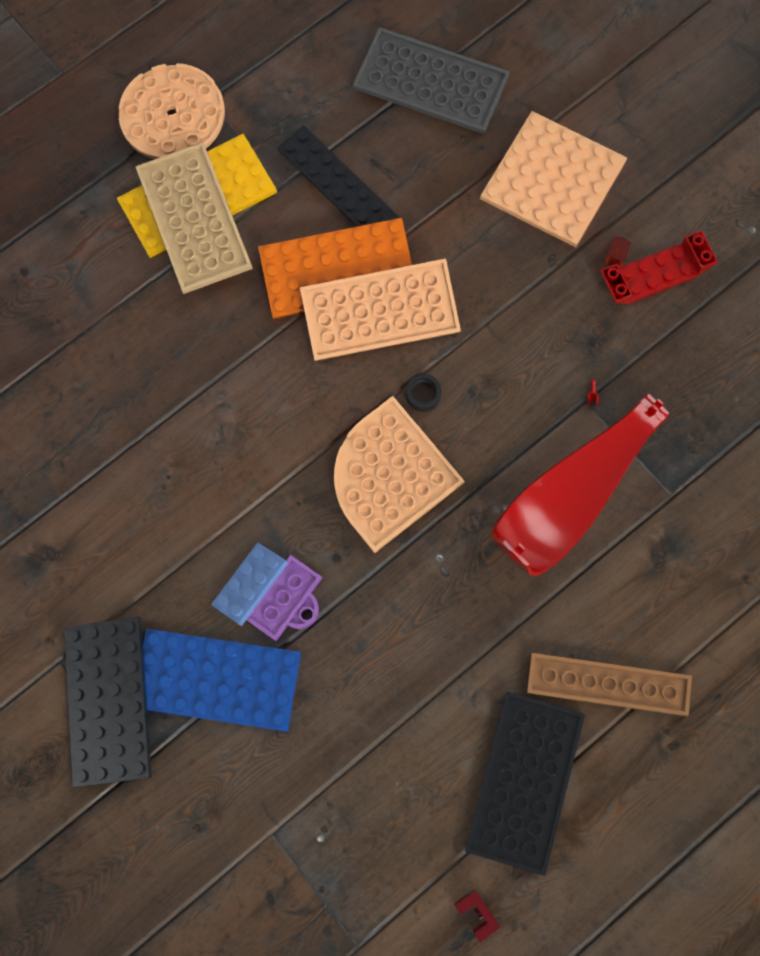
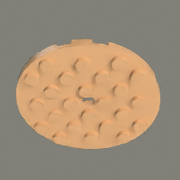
[119,63,225,160]

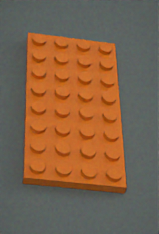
[258,218,412,319]

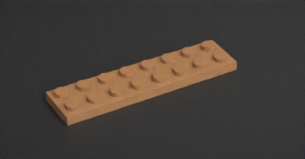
[527,653,692,717]

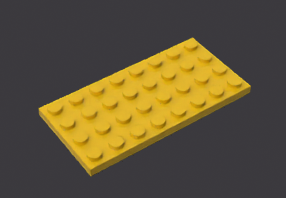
[117,134,277,258]

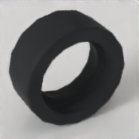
[406,374,442,412]

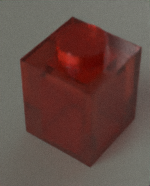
[605,236,632,268]

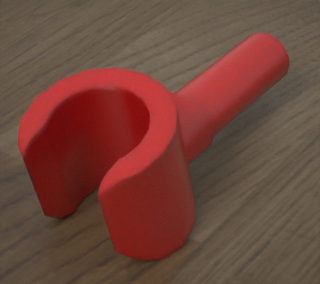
[587,380,599,406]

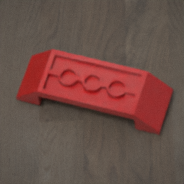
[600,230,718,304]

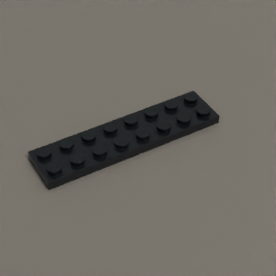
[277,125,400,227]

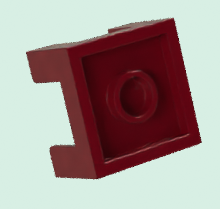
[454,889,501,943]

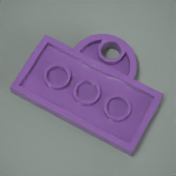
[247,555,323,641]

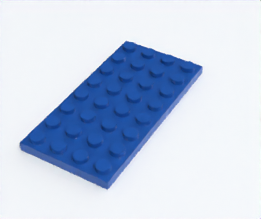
[143,629,302,732]

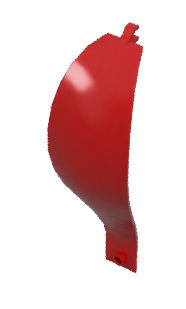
[492,394,669,576]

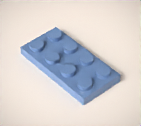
[211,542,288,627]

